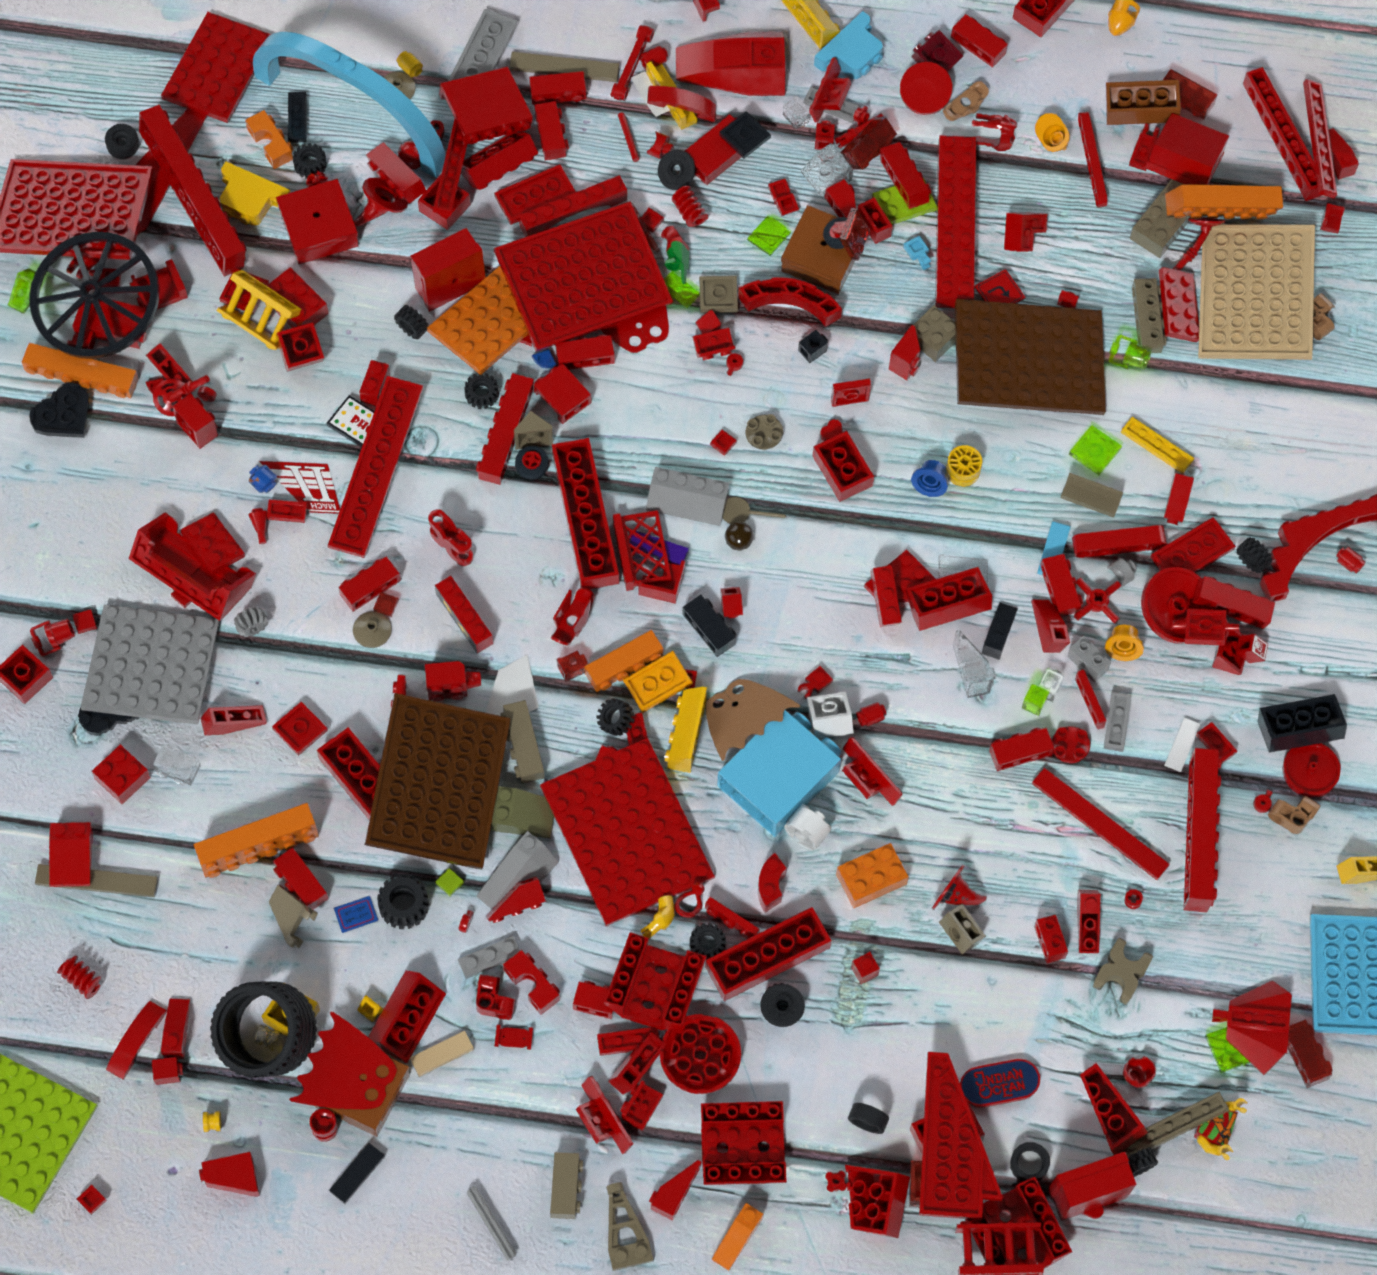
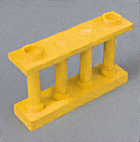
[216,270,301,350]

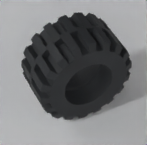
[377,874,429,929]

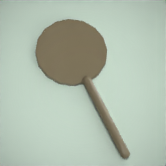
[722,497,786,524]

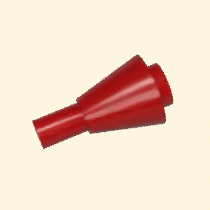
[248,508,267,544]

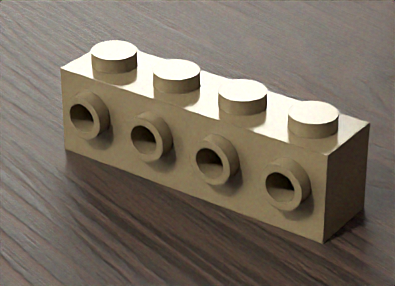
[1132,278,1166,354]

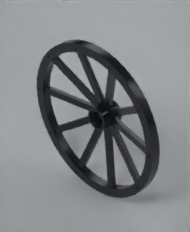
[29,232,160,359]

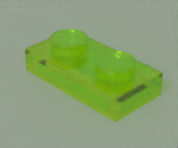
[664,271,700,308]

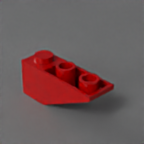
[1031,599,1070,653]
[486,876,546,923]
[1077,890,1101,953]

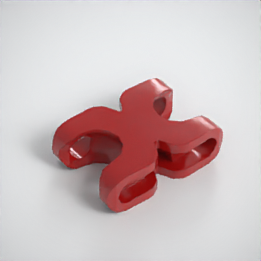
[428,509,473,566]

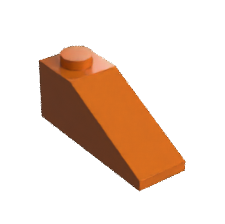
[711,1203,764,1271]

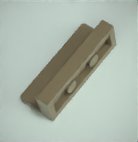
[1060,473,1123,518]

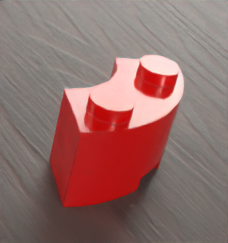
[758,853,787,913]

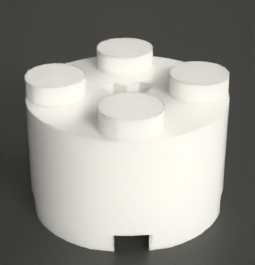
[784,804,832,850]

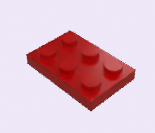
[181,512,245,575]

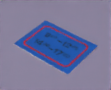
[334,896,378,933]

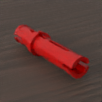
[835,113,886,148]

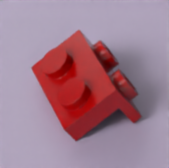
[692,328,736,361]
[620,1080,663,1131]

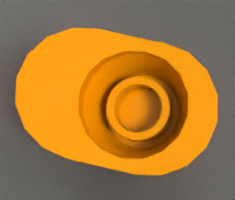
[1035,113,1070,152]

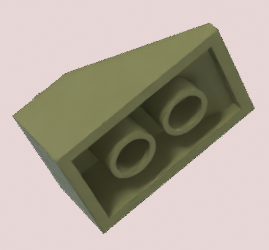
[491,786,554,839]

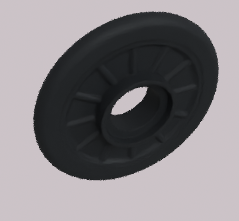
[658,150,695,190]
[760,984,805,1027]

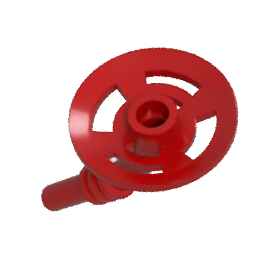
[1172,217,1225,270]
[153,375,210,417]

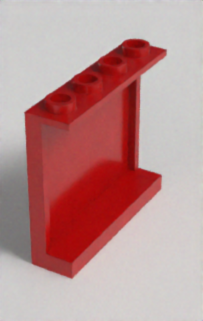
[439,67,533,145]

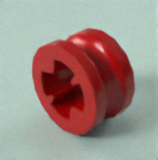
[1124,889,1143,909]

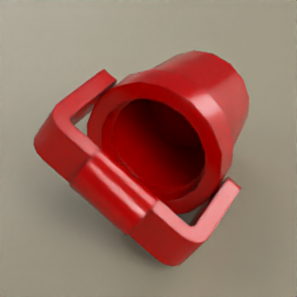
[30,619,75,656]

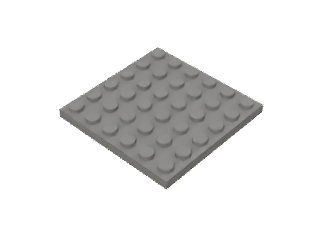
[81,604,220,725]

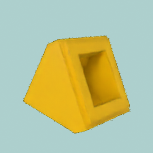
[357,995,383,1022]

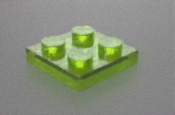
[1069,425,1122,476]

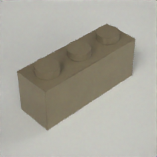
[550,1152,583,1219]

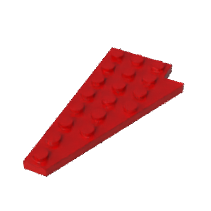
[919,1052,1003,1220]

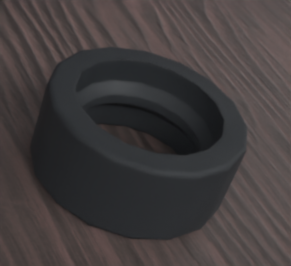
[848,1103,889,1134]
[1010,1142,1050,1182]

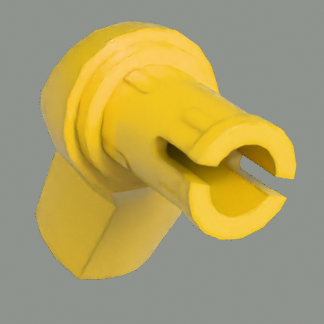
[640,896,675,939]

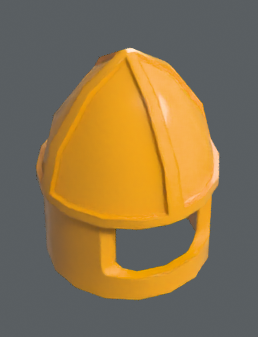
[1108,0,1140,36]

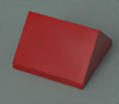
[1212,622,1245,675]

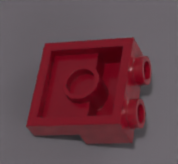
[911,30,963,72]

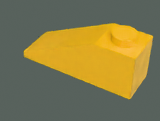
[1336,856,1377,884]

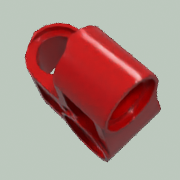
[476,974,516,1020]

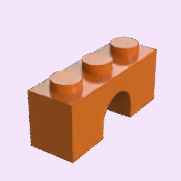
[245,110,294,169]

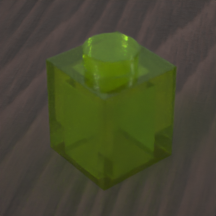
[1022,684,1050,716]

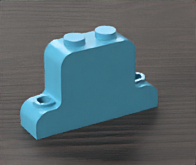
[814,11,883,79]

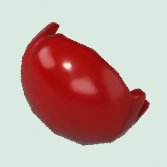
[398,141,421,169]
[1123,1056,1156,1088]

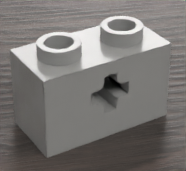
[1067,635,1111,682]

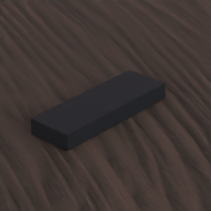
[288,92,307,143]
[329,1143,385,1204]

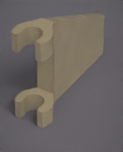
[269,885,318,948]

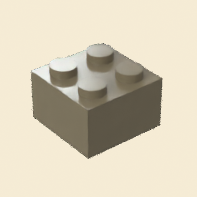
[913,305,956,362]

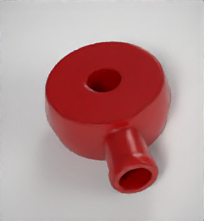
[726,353,744,376]
[1253,790,1273,813]
[459,910,473,933]

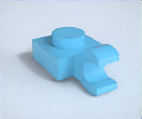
[903,236,931,270]

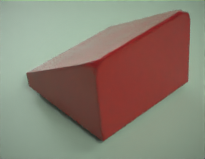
[695,310,721,334]

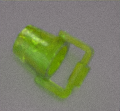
[1109,335,1152,370]

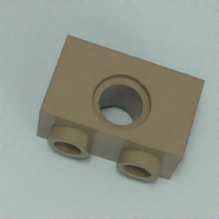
[939,904,986,954]

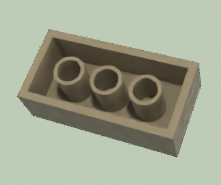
[1130,179,1191,258]

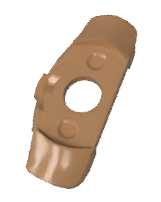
[943,81,989,121]

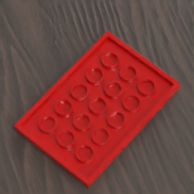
[161,12,271,123]

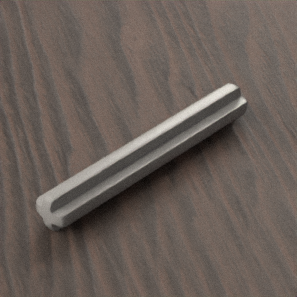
[467,1186,516,1260]

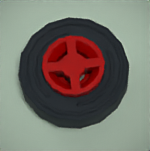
[515,446,549,480]

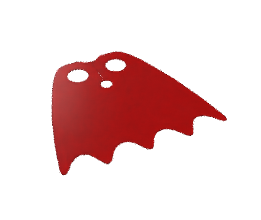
[600,306,669,353]
[289,1011,397,1110]

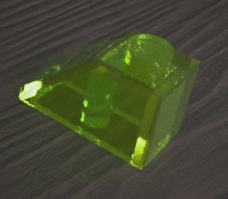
[7,268,43,314]

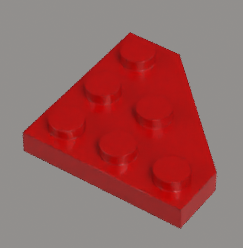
[864,549,936,602]

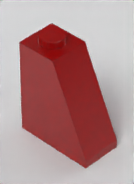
[1163,473,1194,525]
[199,1152,260,1197]

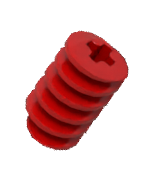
[672,186,708,227]
[57,955,101,999]

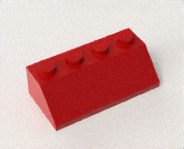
[461,131,538,190]
[906,567,992,631]
[368,970,446,1063]

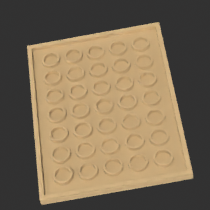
[1198,224,1315,360]

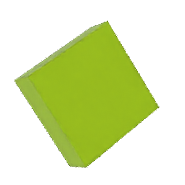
[435,868,464,897]

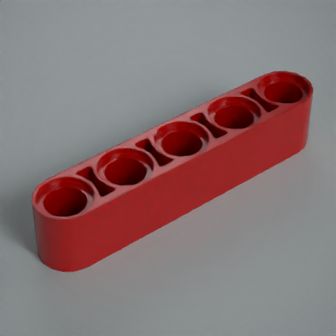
[1072,525,1167,558]

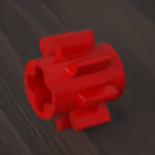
[306,171,328,187]

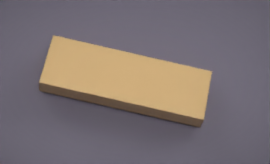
[410,1031,474,1077]

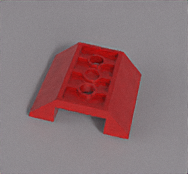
[604,932,707,1030]
[701,1101,787,1185]
[965,1177,1072,1268]

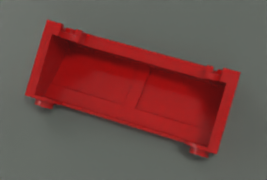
[128,512,256,621]

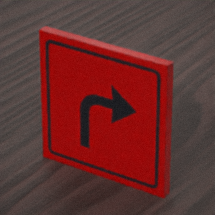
[974,269,1026,304]

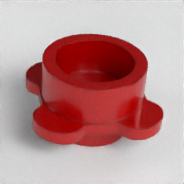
[853,106,870,126]
[825,1171,847,1192]

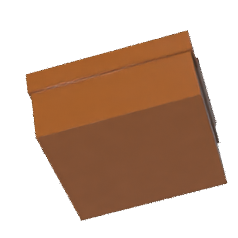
[781,205,867,294]
[315,1058,409,1137]

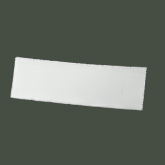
[631,71,670,117]
[1164,717,1201,772]

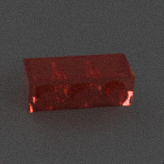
[1163,69,1218,119]
[840,117,897,170]
[1287,1019,1333,1088]

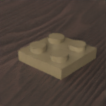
[699,276,738,313]

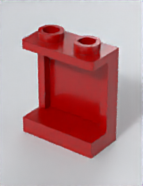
[129,259,188,310]
[534,364,592,424]

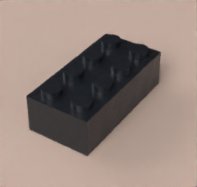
[1257,694,1347,753]

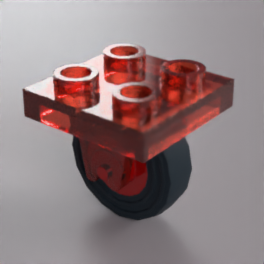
[823,208,870,261]

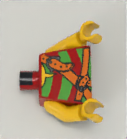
[1194,1098,1248,1160]

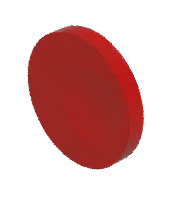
[900,62,952,115]
[1282,743,1341,797]

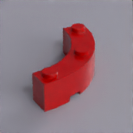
[738,277,842,327]

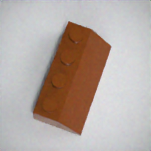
[1106,80,1181,125]

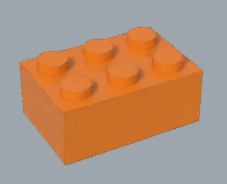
[836,843,909,909]

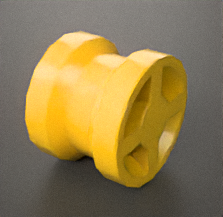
[203,1111,222,1132]

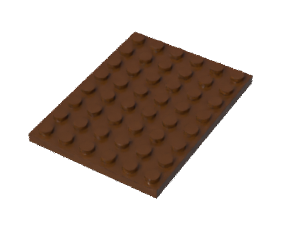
[955,299,1106,415]
[364,693,511,870]

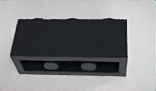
[682,595,737,657]

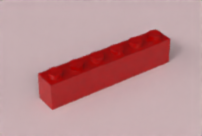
[476,373,534,485]

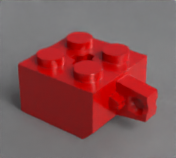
[425,661,481,702]

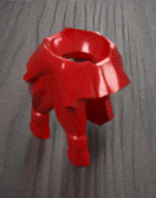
[972,113,1017,151]

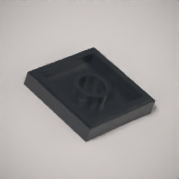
[719,111,771,159]

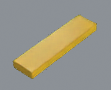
[1121,417,1194,474]

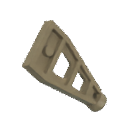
[606,1182,653,1271]

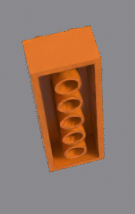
[1165,185,1283,219]
[193,803,319,878]

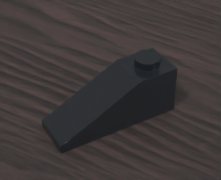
[981,602,1018,660]

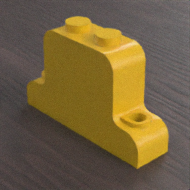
[220,161,291,226]

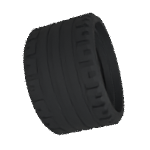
[210,981,317,1078]

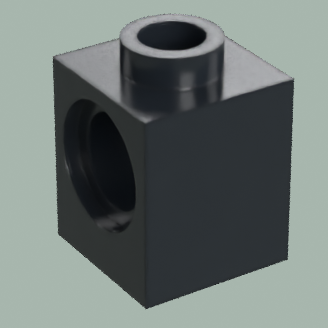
[798,330,828,363]

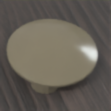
[745,414,783,450]

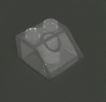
[801,143,853,199]

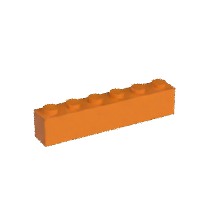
[22,343,139,398]

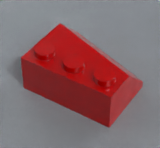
[845,1165,910,1238]

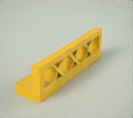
[646,62,697,130]

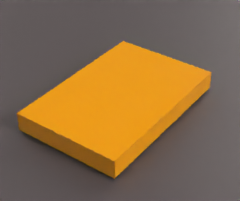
[623,651,693,713]

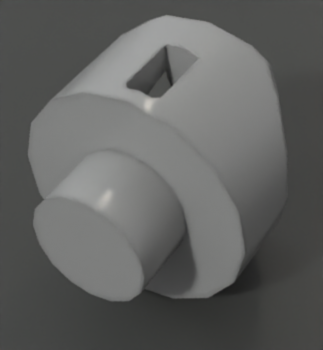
[1107,558,1137,588]

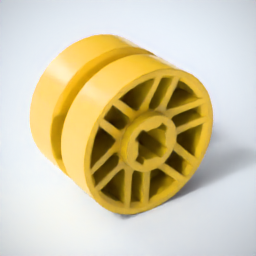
[946,445,982,487]

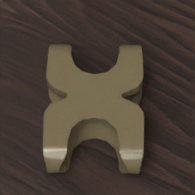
[1093,937,1153,1005]

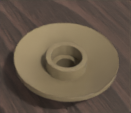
[384,72,416,99]
[353,611,392,648]

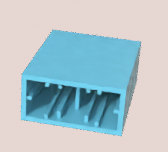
[717,710,841,837]

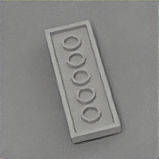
[444,9,518,100]

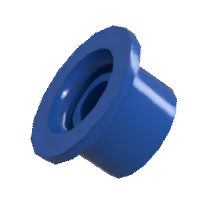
[911,460,948,497]

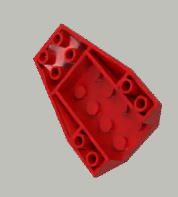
[676,32,785,96]

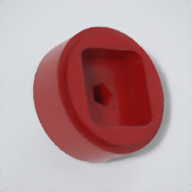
[197,386,217,402]

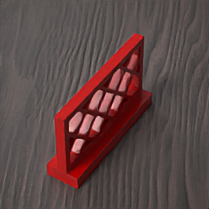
[613,510,672,591]

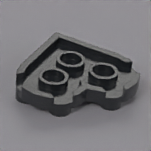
[29,383,89,438]
[78,707,139,736]

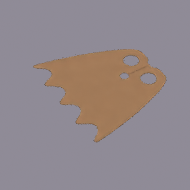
[706,679,800,761]

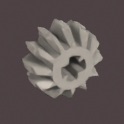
[234,606,268,637]

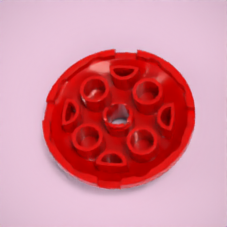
[660,1014,741,1094]

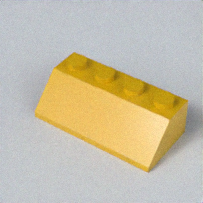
[781,0,840,50]
[664,686,707,773]

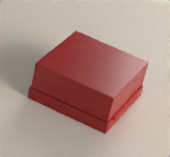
[1145,113,1229,185]
[276,178,358,265]
[410,228,486,312]
[1048,1152,1137,1221]

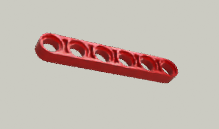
[1078,112,1107,208]

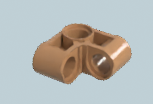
[1313,293,1335,340]
[1268,795,1321,834]

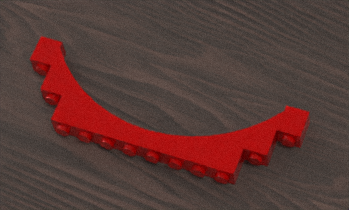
[1260,494,1377,602]

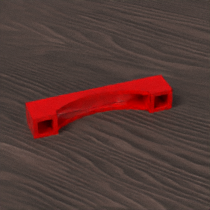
[519,175,627,237]

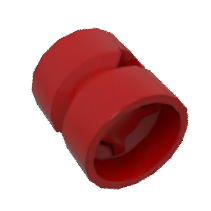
[309,1109,338,1142]

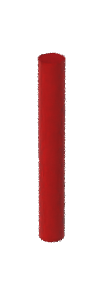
[618,112,640,162]

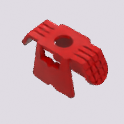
[550,587,595,646]

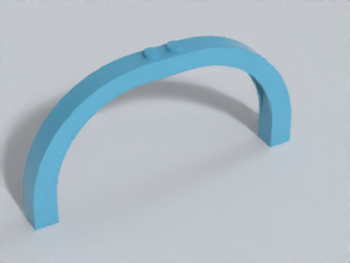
[253,32,446,179]

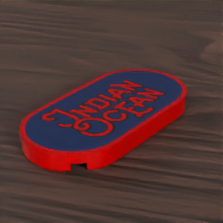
[960,1059,1040,1108]

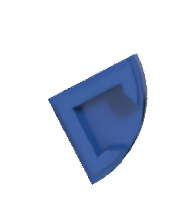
[532,349,556,368]

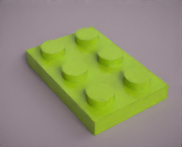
[872,177,937,225]

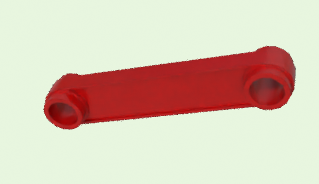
[610,25,655,101]

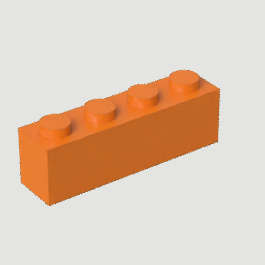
[584,630,663,692]

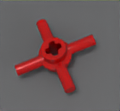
[1074,577,1121,624]

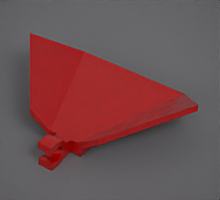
[1212,980,1292,1075]

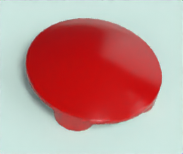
[1051,726,1090,763]

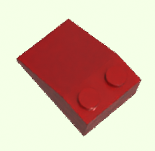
[49,822,93,887]

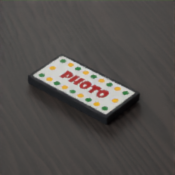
[327,395,410,448]

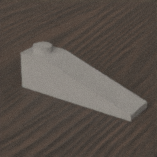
[476,831,558,909]

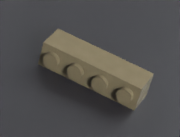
[500,700,545,784]

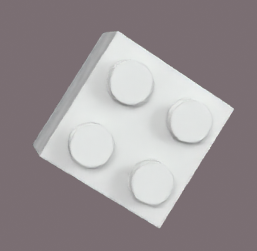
[807,691,853,739]

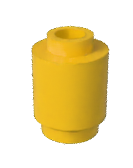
[396,51,423,77]

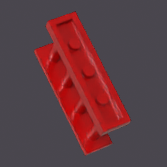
[955,1219,1044,1275]

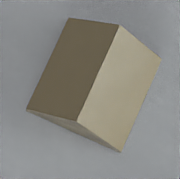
[514,411,553,450]

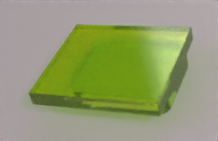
[747,216,791,256]

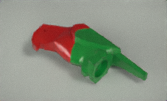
[661,225,690,284]

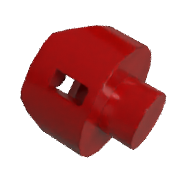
[647,131,674,159]

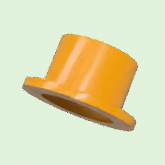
[1105,624,1144,661]

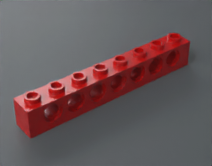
[1243,67,1322,201]

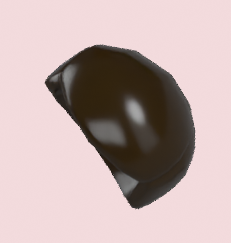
[725,522,754,551]

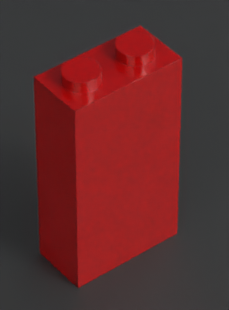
[685,114,741,185]
[72,294,152,349]

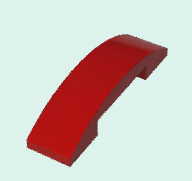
[647,86,716,122]
[106,1001,167,1080]

